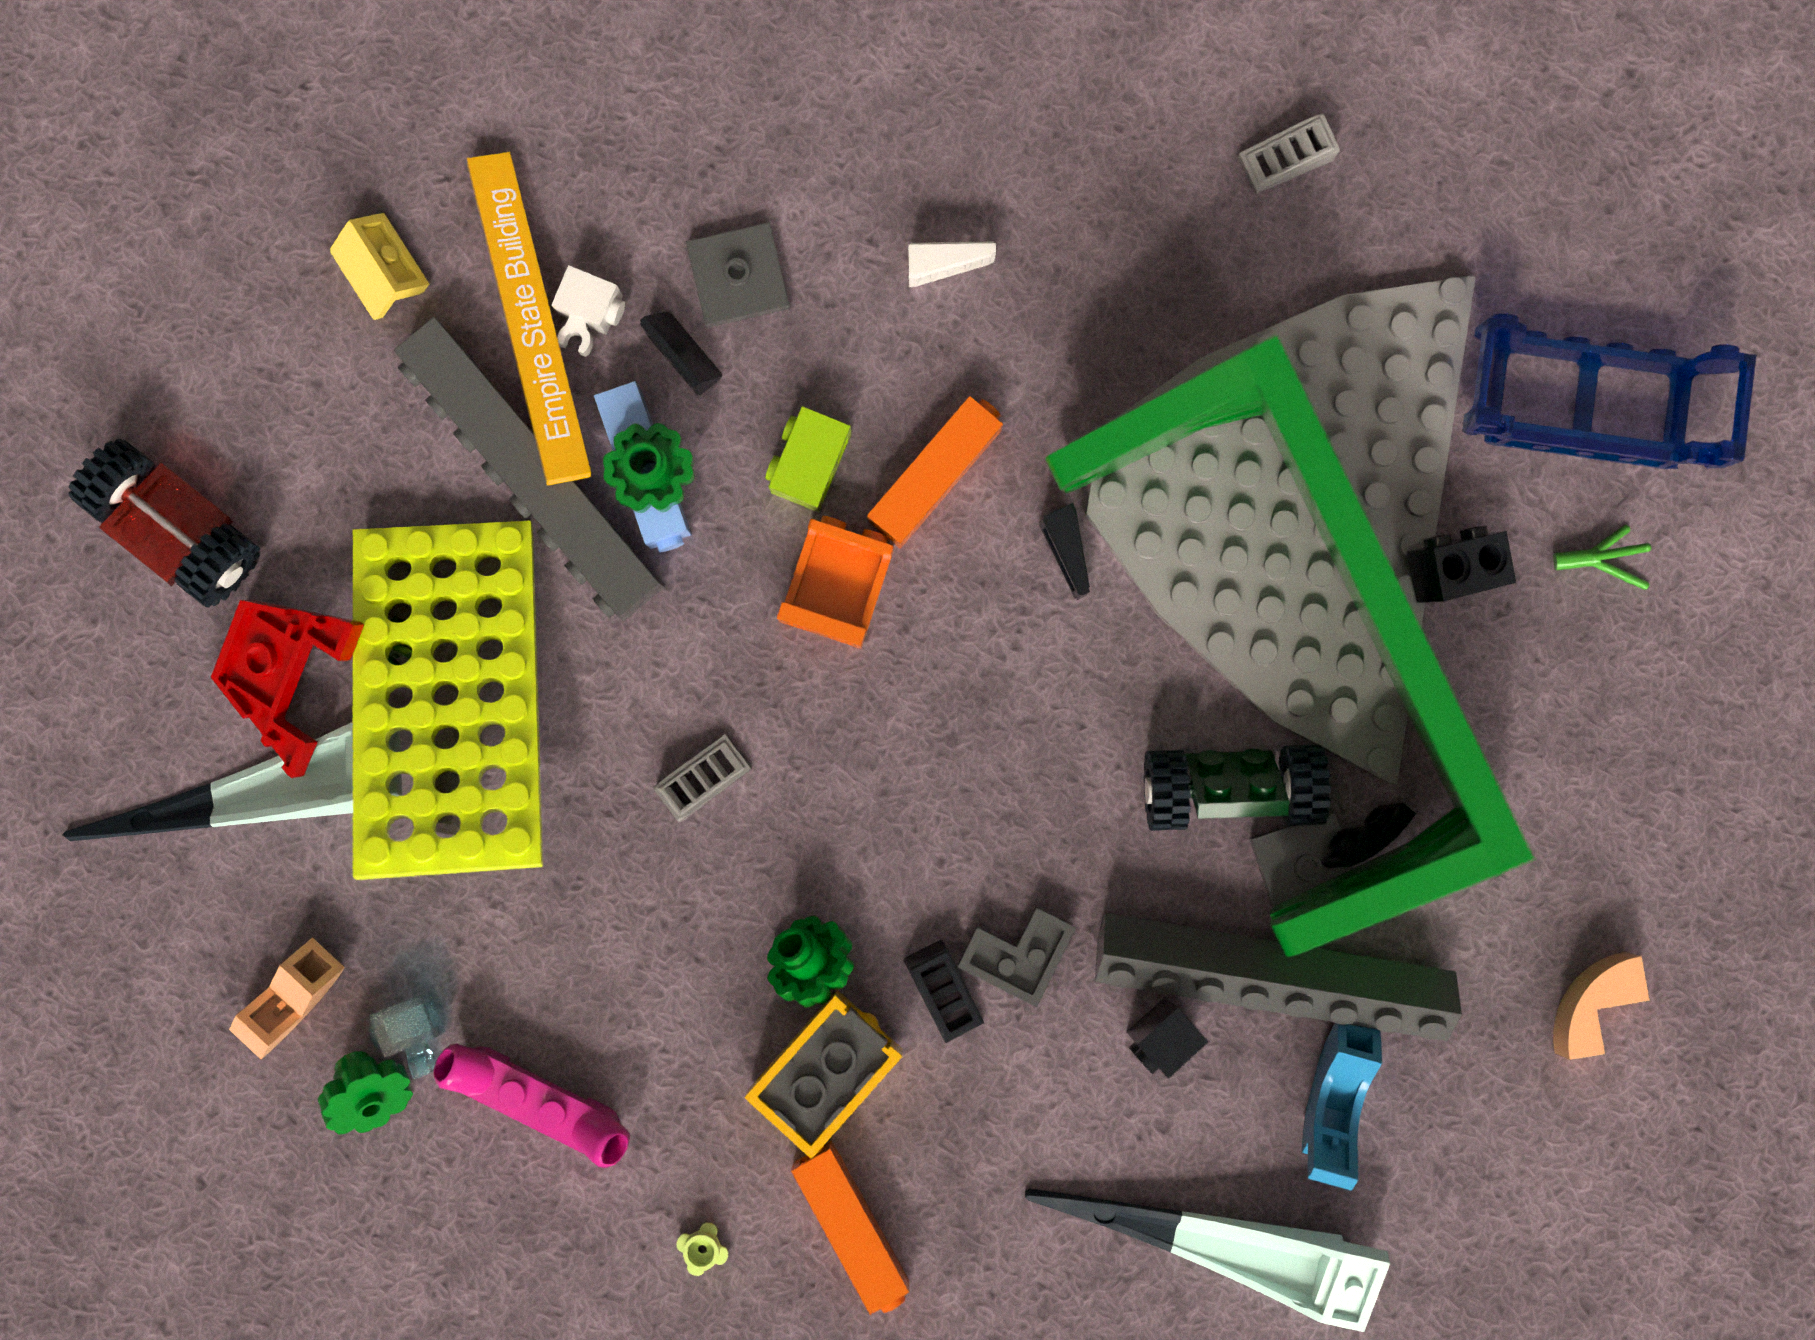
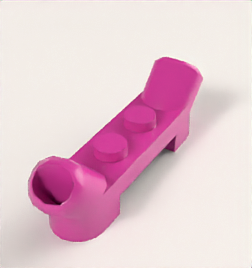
[433,1044,630,1168]

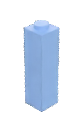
[594,381,691,552]

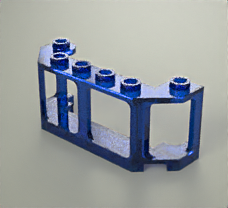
[1462,313,1756,469]

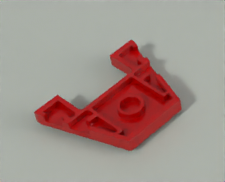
[210,600,365,778]

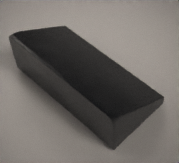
[640,312,722,395]

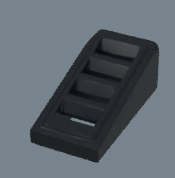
[1039,503,1090,600]
[903,940,984,1043]

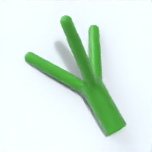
[1553,525,1652,590]

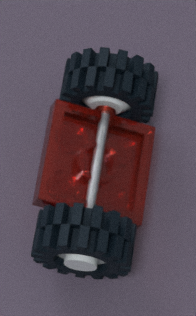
[68,439,260,608]

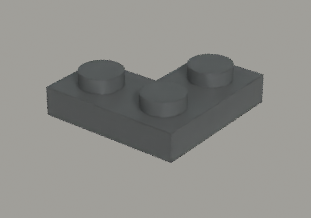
[957,906,1076,1007]

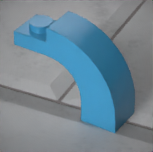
[1302,1023,1382,1191]

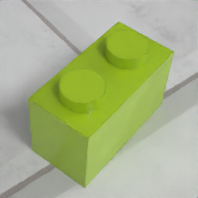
[765,406,852,512]

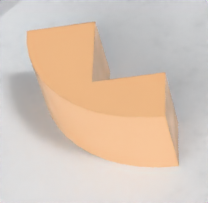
[229,937,345,1060]
[1553,952,1650,1060]

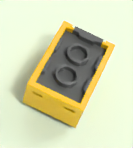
[744,990,903,1159]

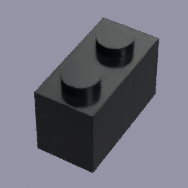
[1127,997,1209,1079]

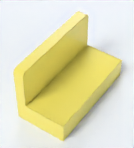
[330,213,429,320]

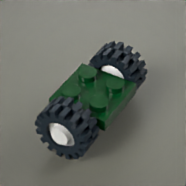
[1143,744,1331,831]

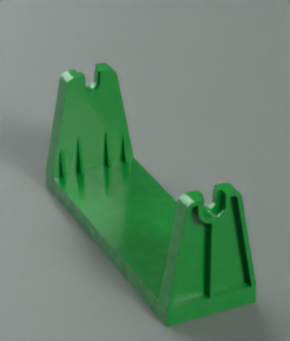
[1045,335,1534,957]

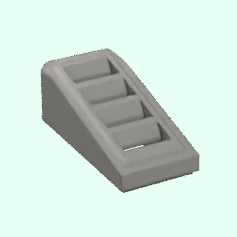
[1238,113,1340,194]
[653,734,752,822]

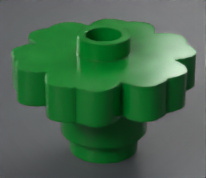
[603,423,695,513]
[767,916,854,1008]
[317,1051,413,1135]

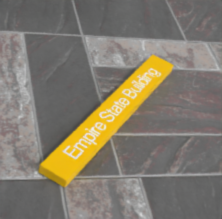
[467,152,591,486]

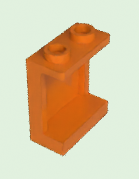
[776,515,894,649]

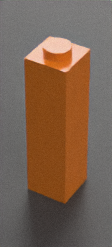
[867,396,1003,549]
[791,1140,909,1315]

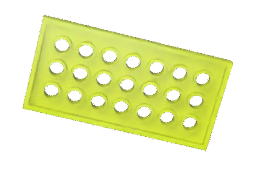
[353,521,543,880]

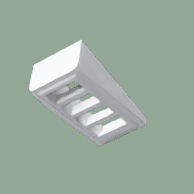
[908,241,996,287]

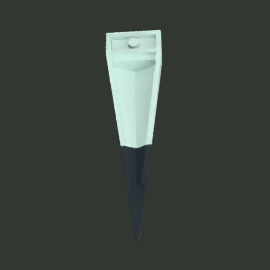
[62,722,402,841]
[1025,1188,1390,1332]

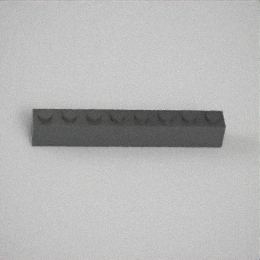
[394,317,665,621]
[1095,913,1462,1041]

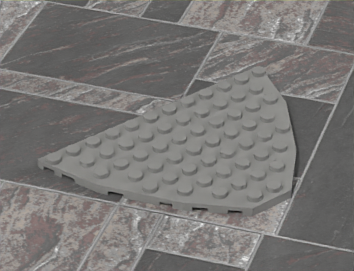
[1085,276,1476,784]

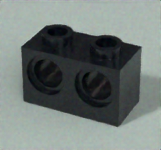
[1407,525,1516,603]

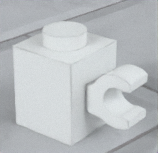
[552,265,625,357]

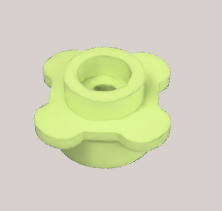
[676,1222,729,1276]

